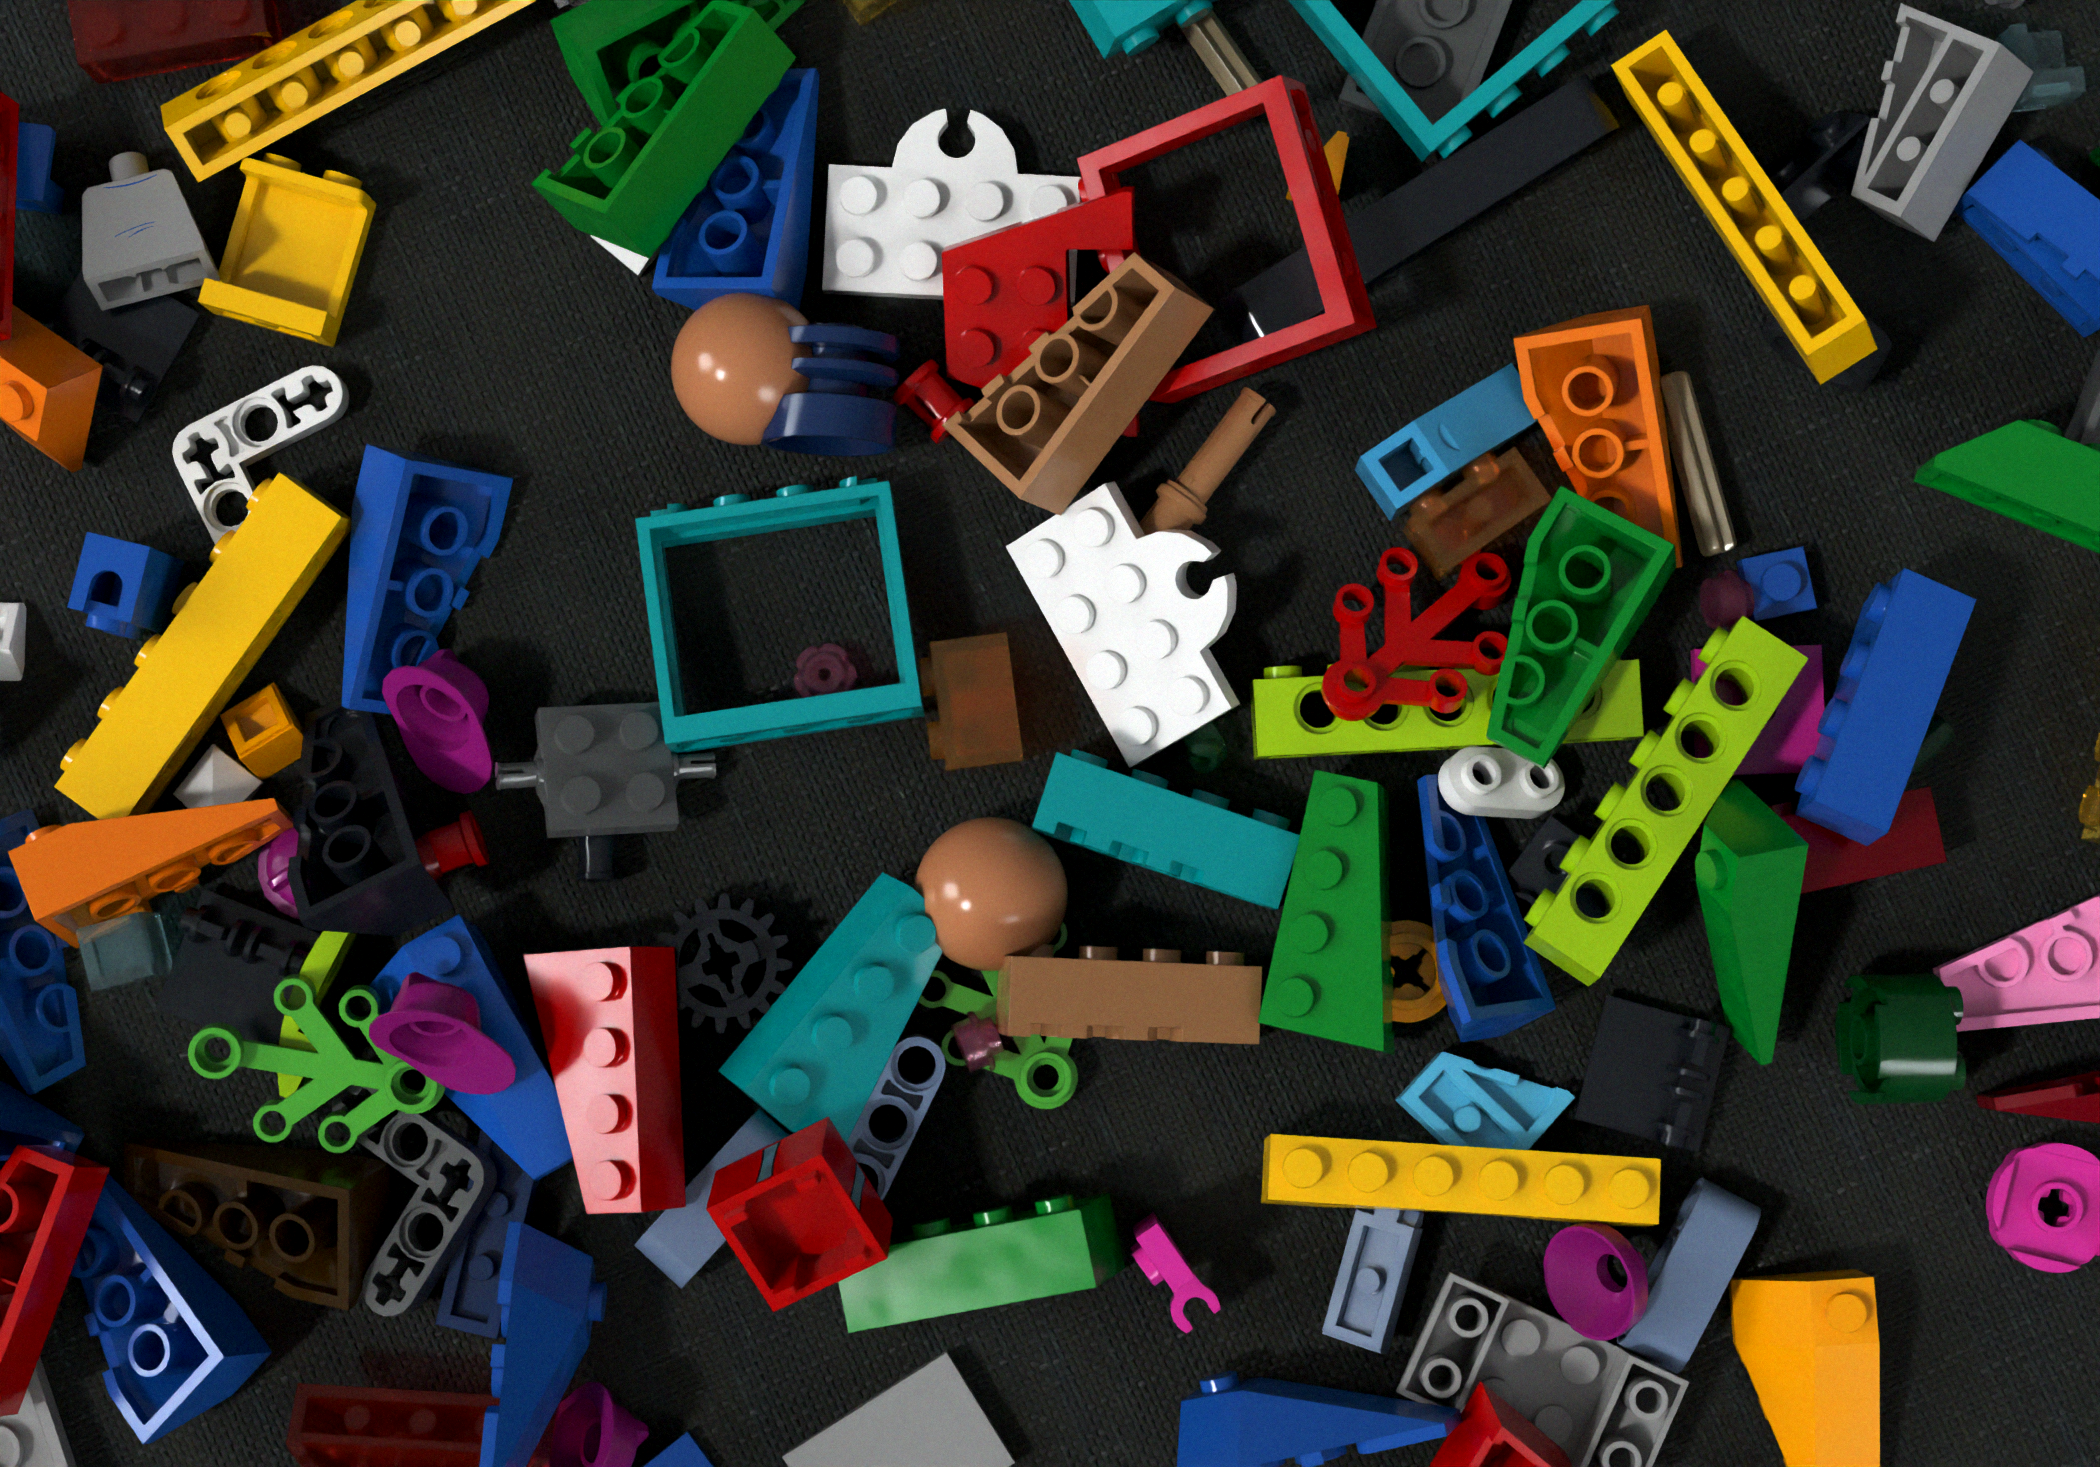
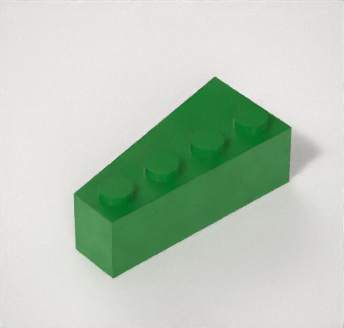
[531,0,796,259]
[1257,770,1395,1055]
[838,1193,1125,1333]

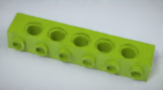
[1523,615,1809,987]
[1250,656,1644,760]

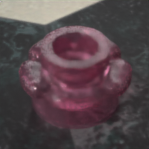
[1700,570,1754,630]
[794,643,857,698]
[951,1010,1004,1073]

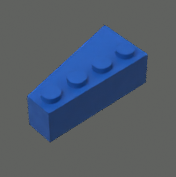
[1795,568,1977,846]

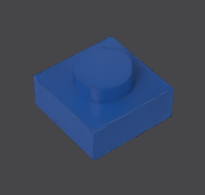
[1736,546,1817,623]

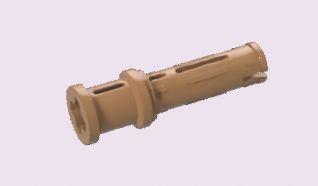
[1139,387,1277,536]

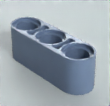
[846,1033,946,1200]
[634,1107,790,1289]
[1617,1177,1761,1374]

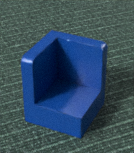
[16,122,65,215]

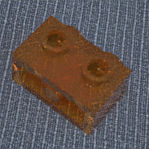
[1403,447,1552,582]
[918,632,1023,773]

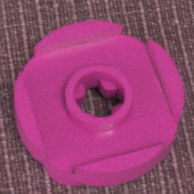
[1986,1142,2100,1273]

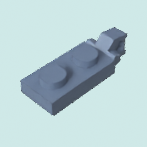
[1322,1208,1424,1354]

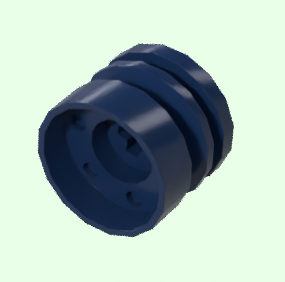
[761,323,900,457]

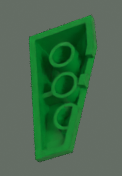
[1695,779,1809,1065]

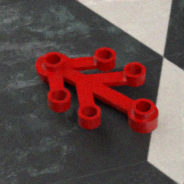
[1321,547,1511,721]

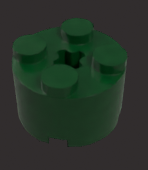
[1835,973,1966,1105]

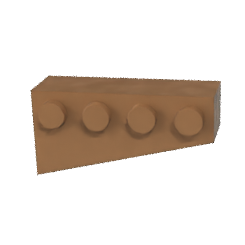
[942,252,1214,516]
[995,944,1262,1044]

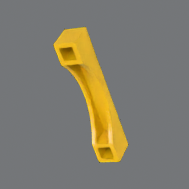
[1261,1134,1661,1228]

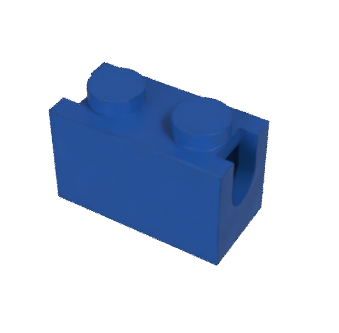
[67,532,184,641]

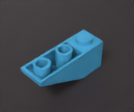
[1355,363,1538,522]

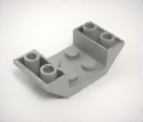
[1396,1272,1689,1467]

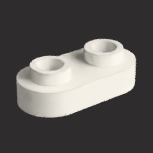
[1438,746,1565,819]

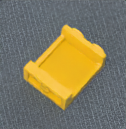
[198,153,377,347]

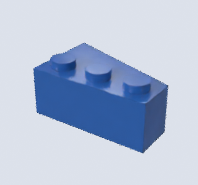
[1954,139,2100,338]

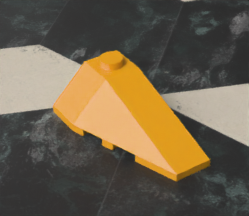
[1728,1269,1880,1467]

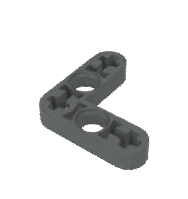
[332,1085,497,1316]

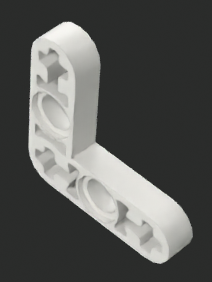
[172,365,349,545]

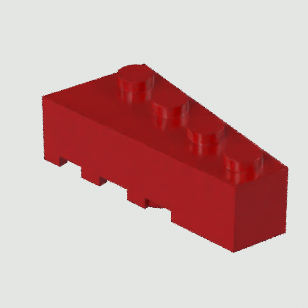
[523,947,686,1214]
[0,1144,110,1417]

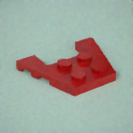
[942,186,1140,437]

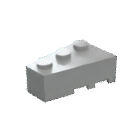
[1851,3,2034,242]

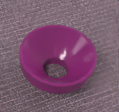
[1543,1222,1648,1341]

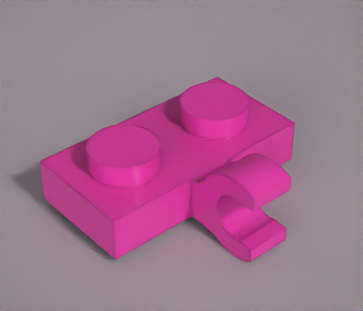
[1130,1212,1221,1333]

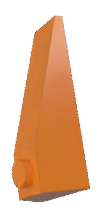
[0,304,103,473]
[1513,305,1683,568]
[8,798,293,949]

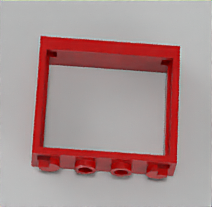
[1077,75,1377,404]

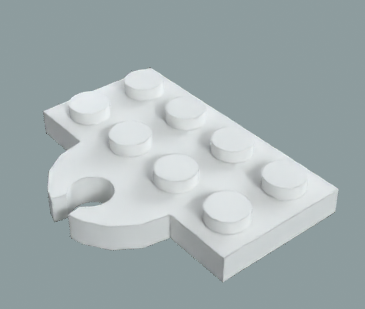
[822,109,1081,306]
[1006,481,1240,768]

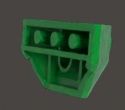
[1914,419,2100,554]

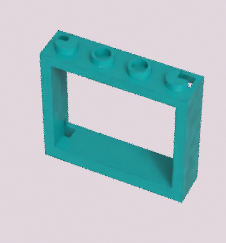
[1288,0,1620,162]
[635,476,925,753]

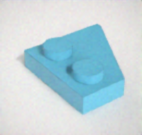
[1395,1051,1575,1150]

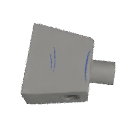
[82,152,220,311]

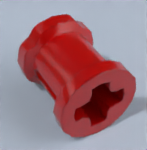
[892,359,976,444]
[426,810,489,873]

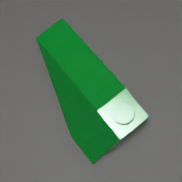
[550,0,806,126]
[1486,486,1676,769]

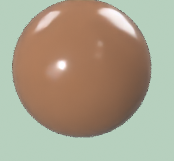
[671,292,812,445]
[914,817,1068,971]

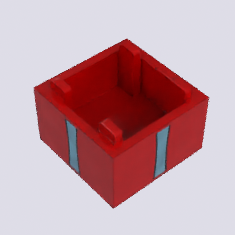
[706,1116,893,1312]

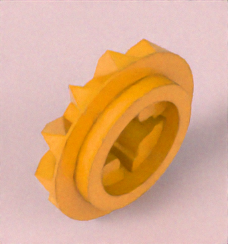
[1390,920,1446,1023]

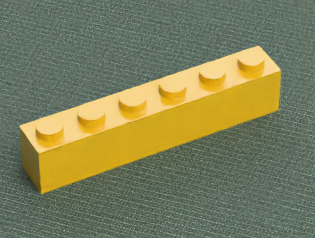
[1611,30,1878,385]
[54,472,351,820]

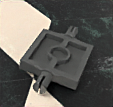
[495,702,716,838]

